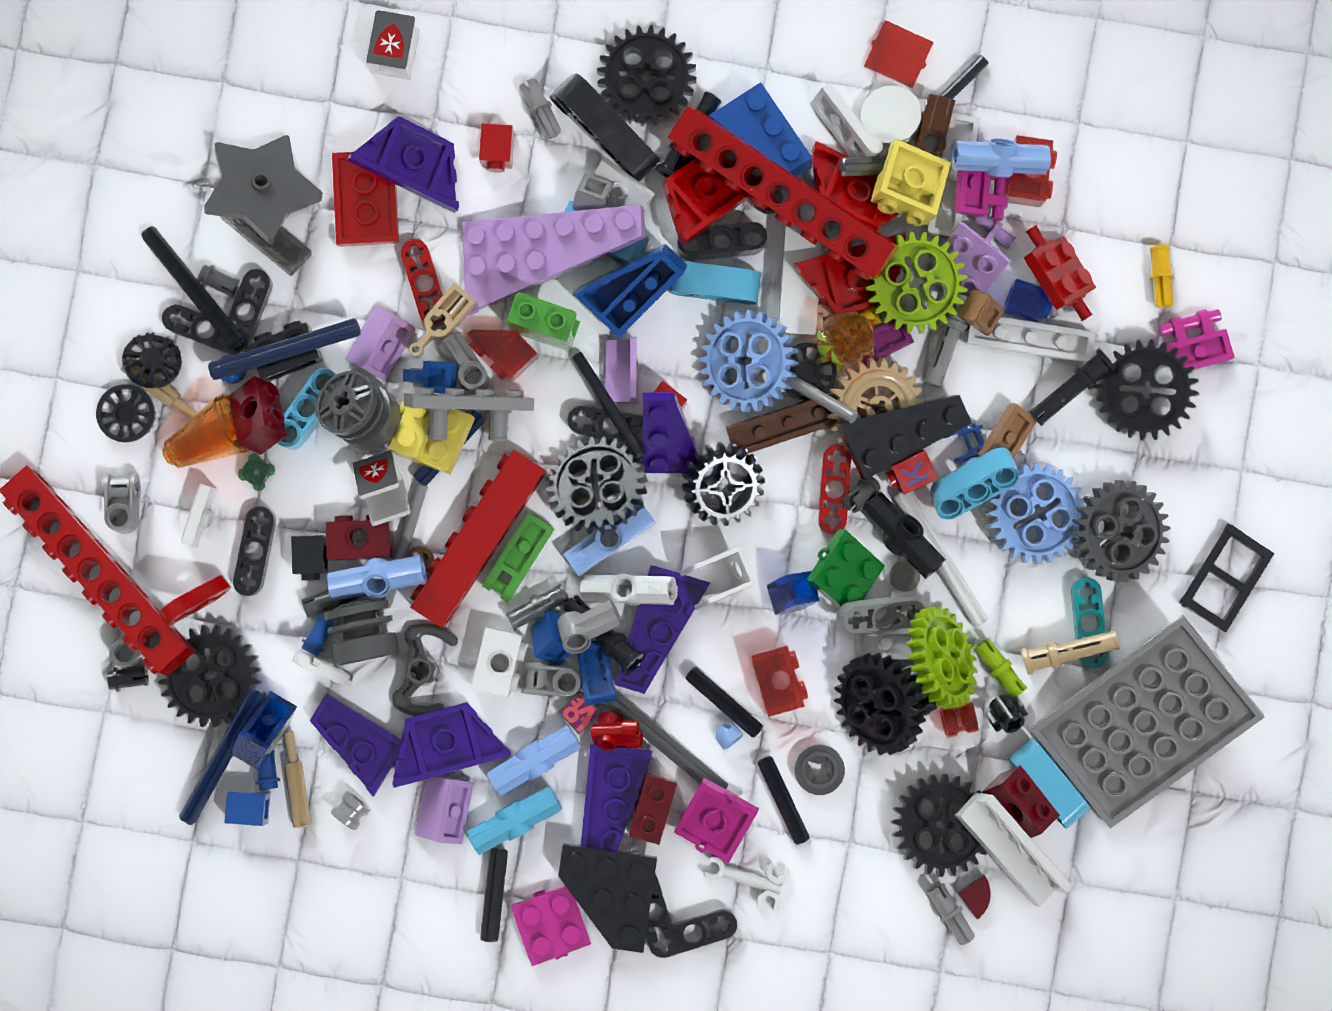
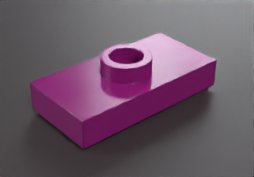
[844,319,914,367]

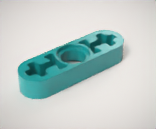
[1070,577,1108,668]

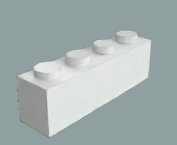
[778,210,829,339]

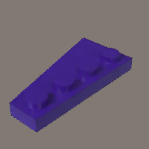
[614,565,711,694]
[581,744,653,851]

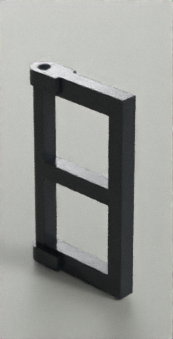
[1178,523,1275,632]

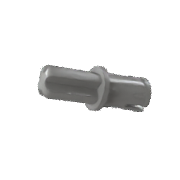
[519,78,561,140]
[926,883,975,946]

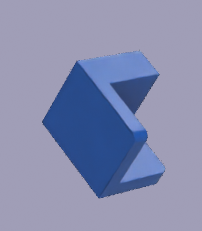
[530,610,572,665]
[224,791,271,826]

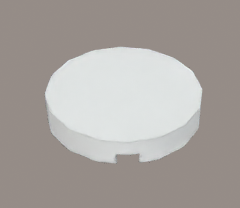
[860,86,922,147]
[292,650,355,687]

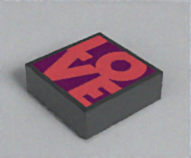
[558,691,602,735]

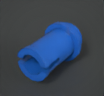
[301,615,336,657]
[254,750,281,790]

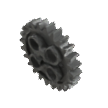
[1071,480,1171,582]

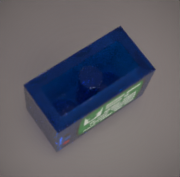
[231,691,298,770]

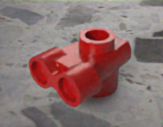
[591,712,643,751]

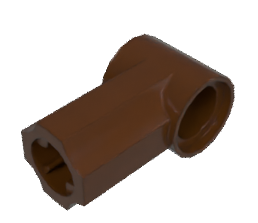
[914,94,955,156]

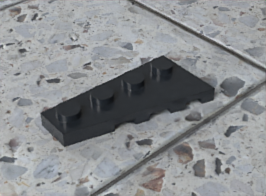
[836,394,972,480]

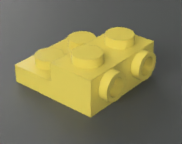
[871,138,951,226]
[388,392,475,475]

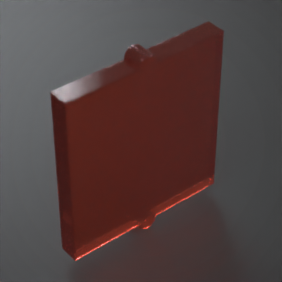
[864,20,934,89]

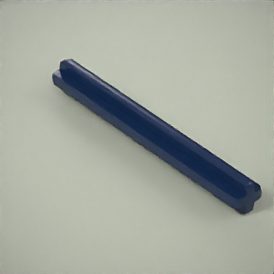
[208,318,361,380]
[179,686,266,825]

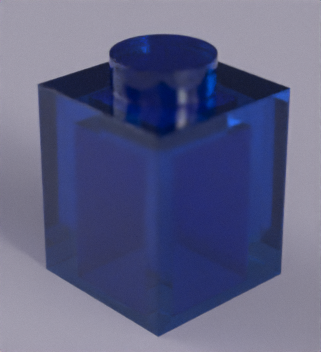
[1003,278,1053,323]
[767,571,820,615]

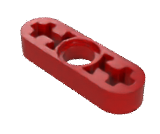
[401,239,446,328]
[818,444,851,535]
[158,575,232,626]

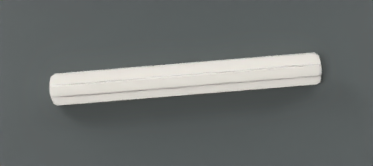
[894,492,988,627]

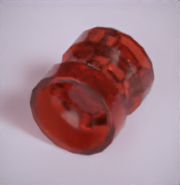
[940,701,979,738]

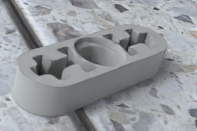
[836,595,924,634]

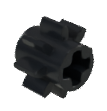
[986,694,1028,733]

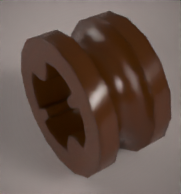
[405,546,435,573]

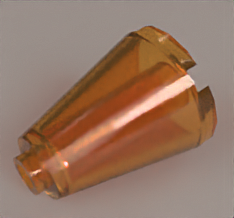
[162,394,250,468]

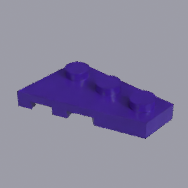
[642,392,698,473]
[309,693,401,797]

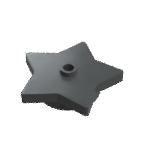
[204,135,323,245]

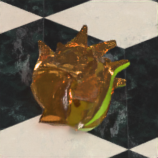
[817,311,877,372]

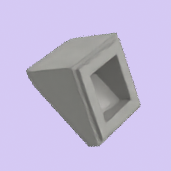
[572,173,614,211]

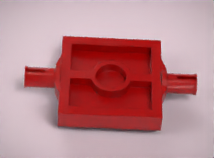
[1023,225,1097,322]

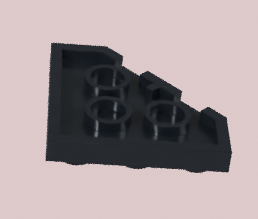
[558,843,657,953]

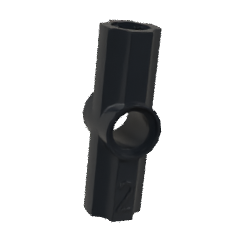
[862,491,946,579]

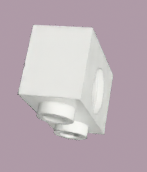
[471,627,528,698]

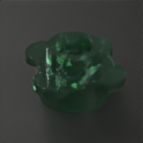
[238,454,275,491]

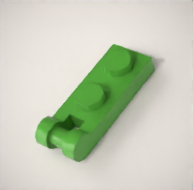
[482,512,555,603]

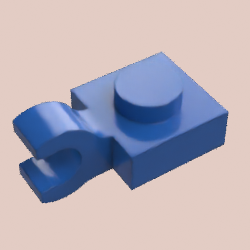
[403,360,457,394]

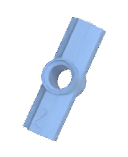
[951,138,1051,177]
[563,505,656,576]
[327,555,427,601]
[486,725,582,796]

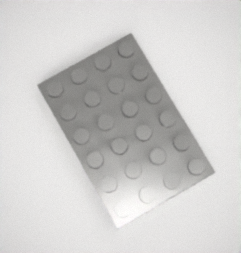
[1030,614,1265,829]

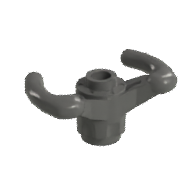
[392,623,458,716]

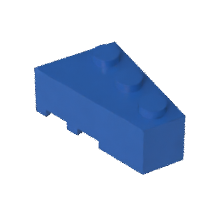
[709,82,813,177]
[574,243,688,338]

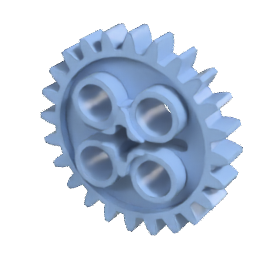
[699,310,799,412]
[985,462,1084,564]

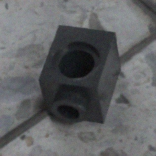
[291,535,329,581]

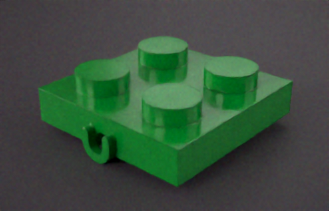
[806,529,885,617]

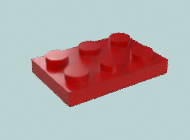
[332,152,400,247]

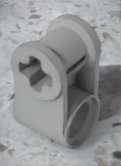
[103,473,141,534]
[521,662,582,697]

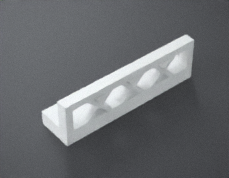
[955,793,1073,907]

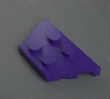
[347,116,459,213]
[392,702,511,788]

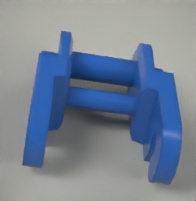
[944,423,985,463]

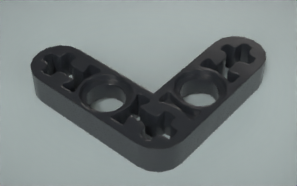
[162,269,273,355]
[646,873,737,958]

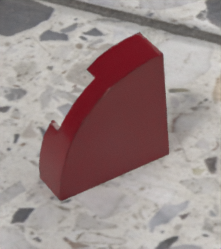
[958,874,991,920]

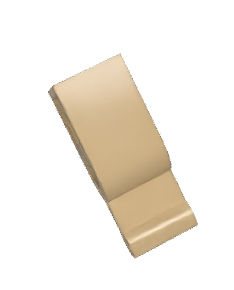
[409,283,477,358]

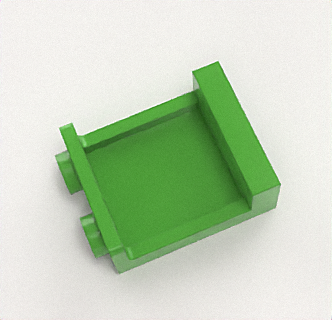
[507,292,580,352]

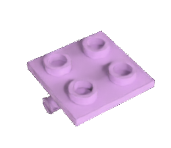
[927,216,1016,297]

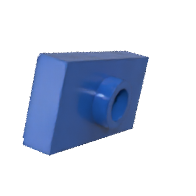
[577,641,617,706]

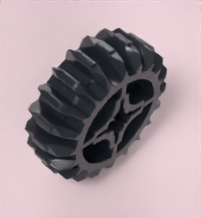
[681,442,766,526]

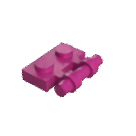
[954,170,1010,221]
[1158,309,1235,376]

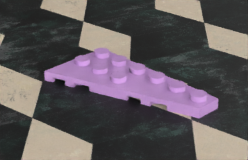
[462,205,645,316]

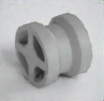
[331,791,371,830]

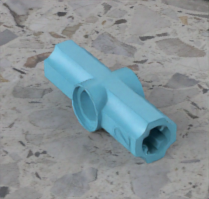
[466,785,563,855]

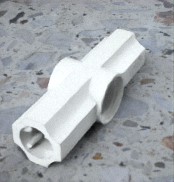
[580,573,678,606]

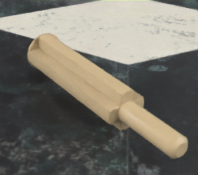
[120,358,202,423]
[284,731,311,828]

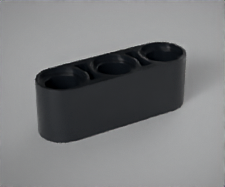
[677,222,767,261]

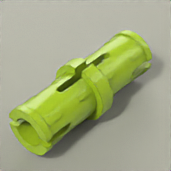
[973,637,1028,699]

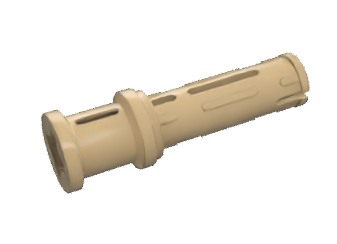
[1021,630,1120,675]

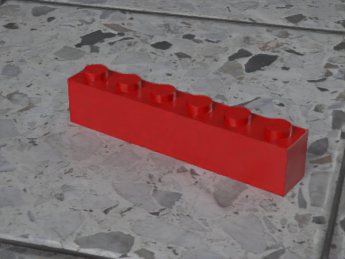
[410,450,547,628]

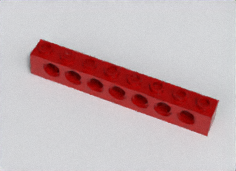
[667,105,900,280]
[0,465,196,676]

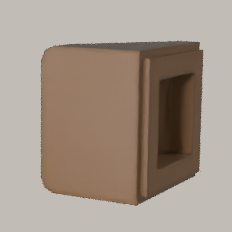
[958,290,1004,336]

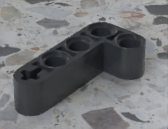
[549,73,660,182]

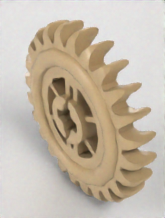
[826,358,925,451]

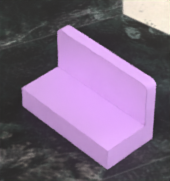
[345,306,416,382]
[606,337,637,403]
[415,776,474,845]

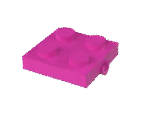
[674,778,759,863]
[510,885,591,966]

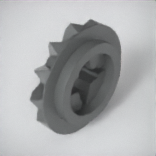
[794,744,845,795]

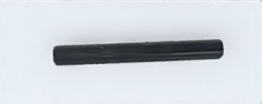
[141,226,244,349]

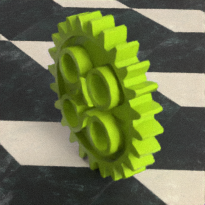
[865,232,968,334]
[907,606,978,710]

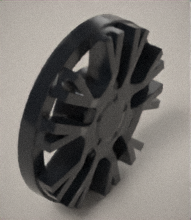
[122,332,182,388]
[784,342,837,401]
[96,384,156,443]

